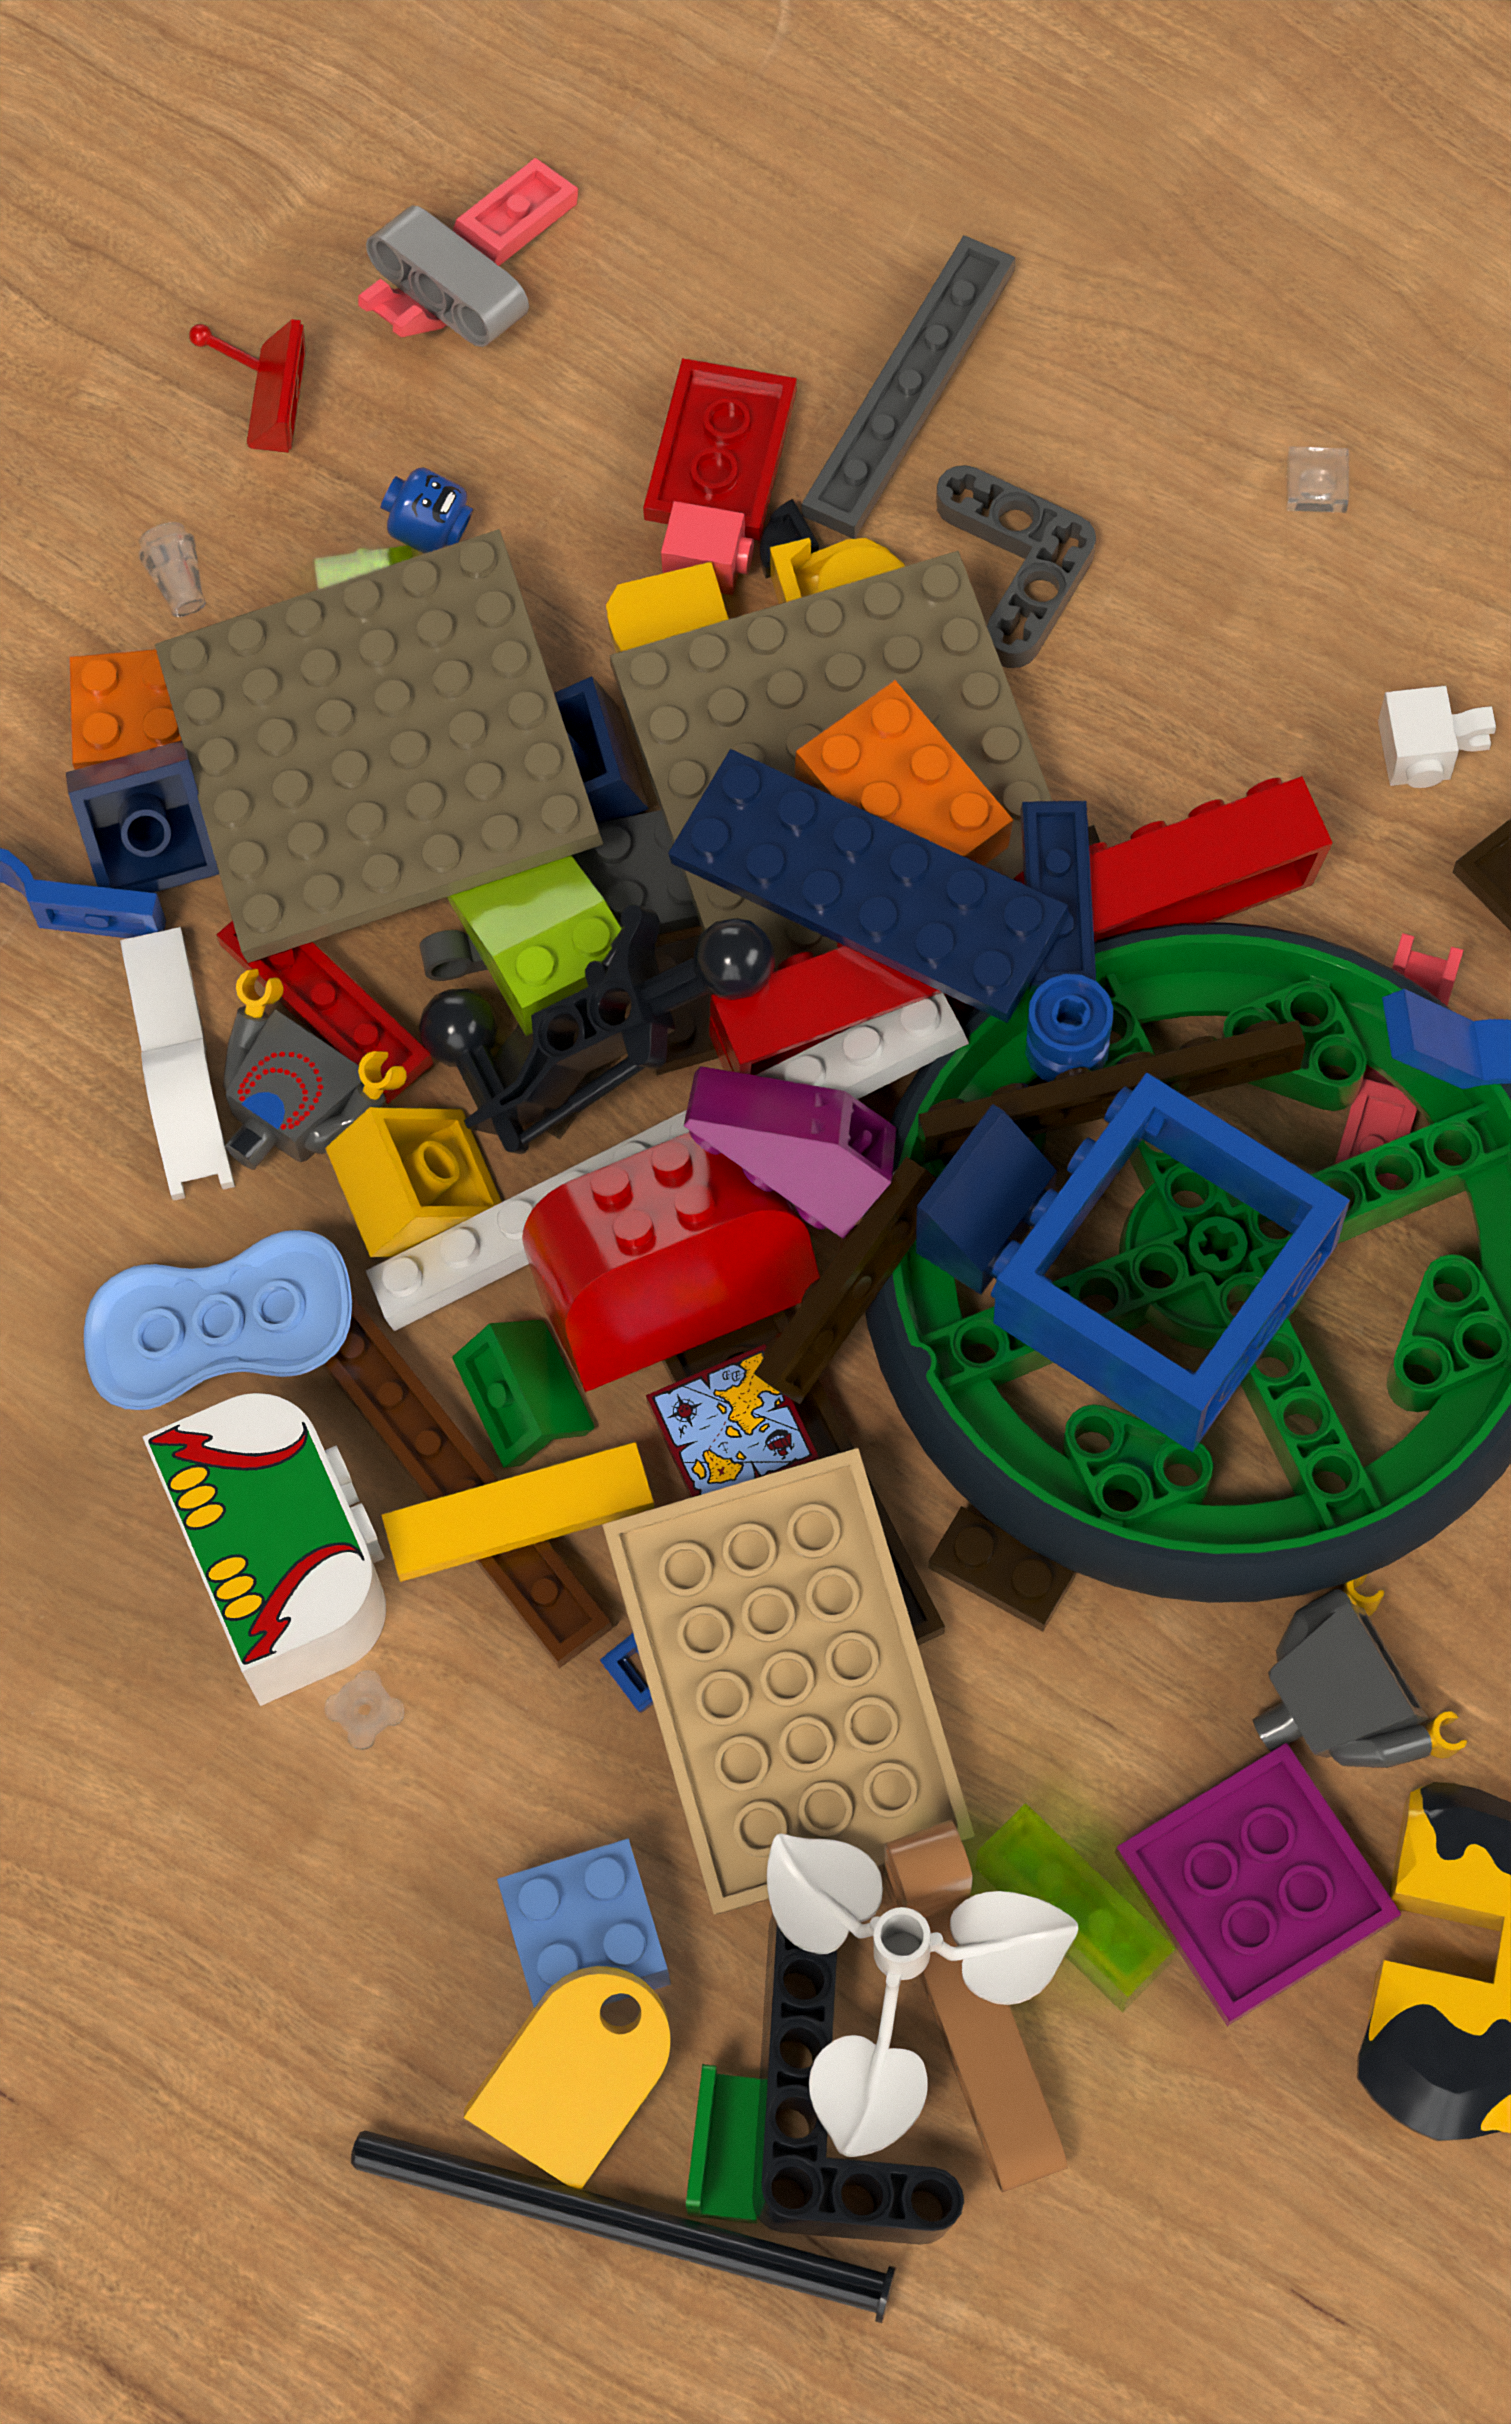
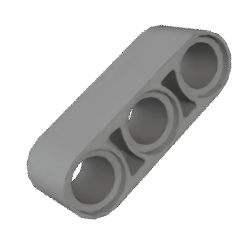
[366,205,529,347]

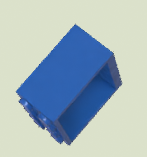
[991,1072,1350,1452]

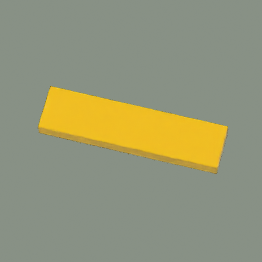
[381,1442,655,1582]

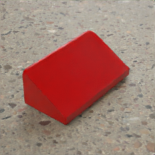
[247,319,306,453]

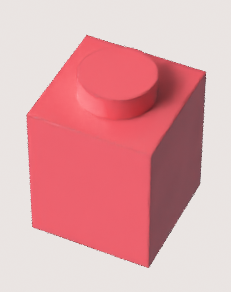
[661,501,754,595]

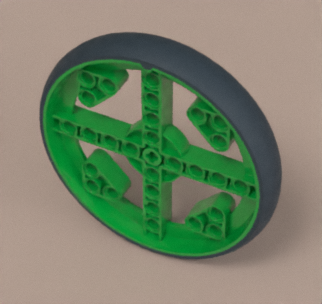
[862,922,1511,1603]

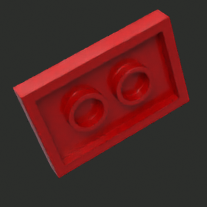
[643,358,797,541]

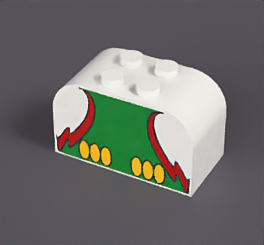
[142,1393,386,1706]

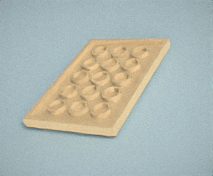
[602,1448,975,1915]

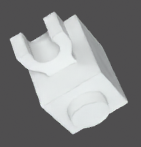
[1378,686,1496,788]

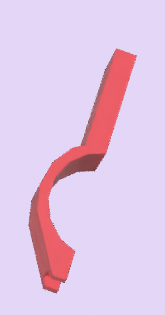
[358,158,578,337]
[1334,933,1463,1190]

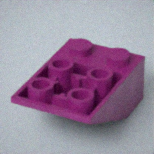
[683,1066,897,1238]

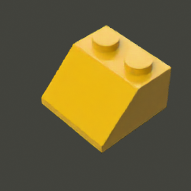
[325,1107,502,1257]

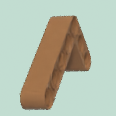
[884,1819,1068,2193]

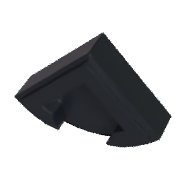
[760,499,819,579]

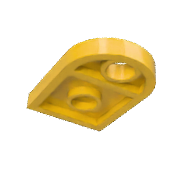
[464,1966,670,2190]

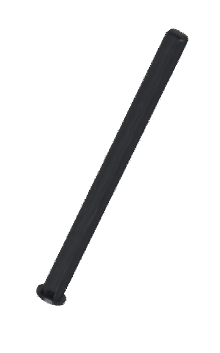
[351,2131,896,2323]

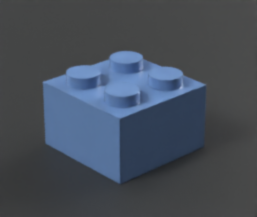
[497,1838,671,2008]

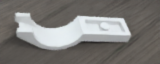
[120,927,235,1201]

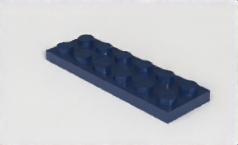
[668,748,1069,1023]

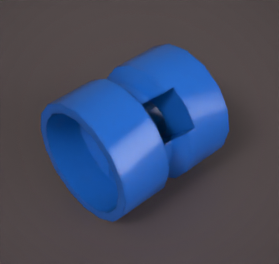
[1025,974,1113,1082]

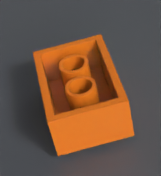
[794,680,1013,866]

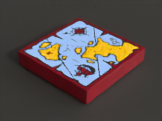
[646,1344,819,1498]

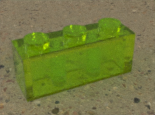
[975,1803,1176,2013]

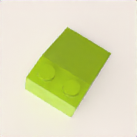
[447,855,621,1036]

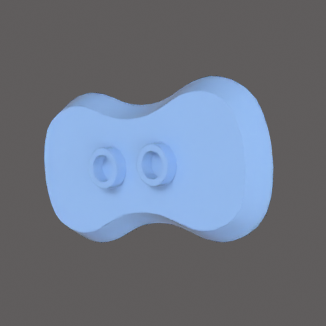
[84,1230,352,1410]

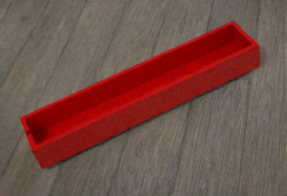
[709,776,1333,1075]

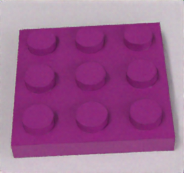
[1115,1743,1401,2026]

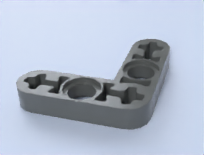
[936,465,1096,668]

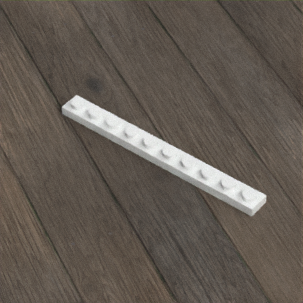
[366,993,969,1331]

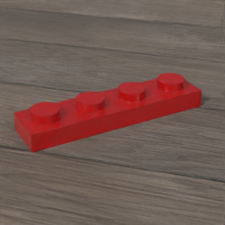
[216,920,433,1104]

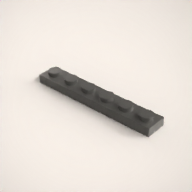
[802,235,1016,539]

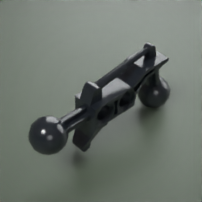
[419,904,775,1154]

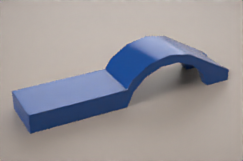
[0,848,166,938]
[1382,989,1511,1089]

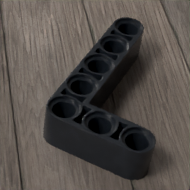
[752,1913,964,2245]

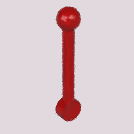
[189,323,259,371]

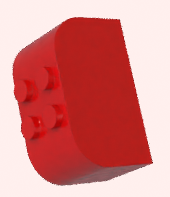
[522,1132,820,1393]

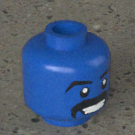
[380,467,473,554]

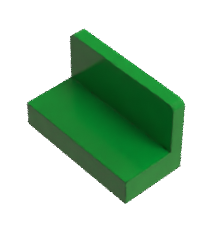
[452,1320,594,1468]
[686,2064,760,2224]

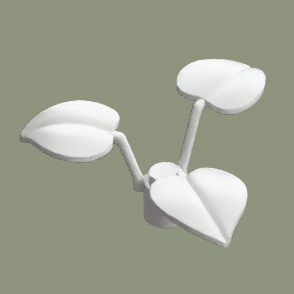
[767,1834,1078,2157]

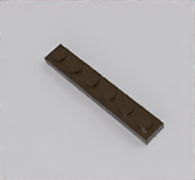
[918,1020,1306,1163]

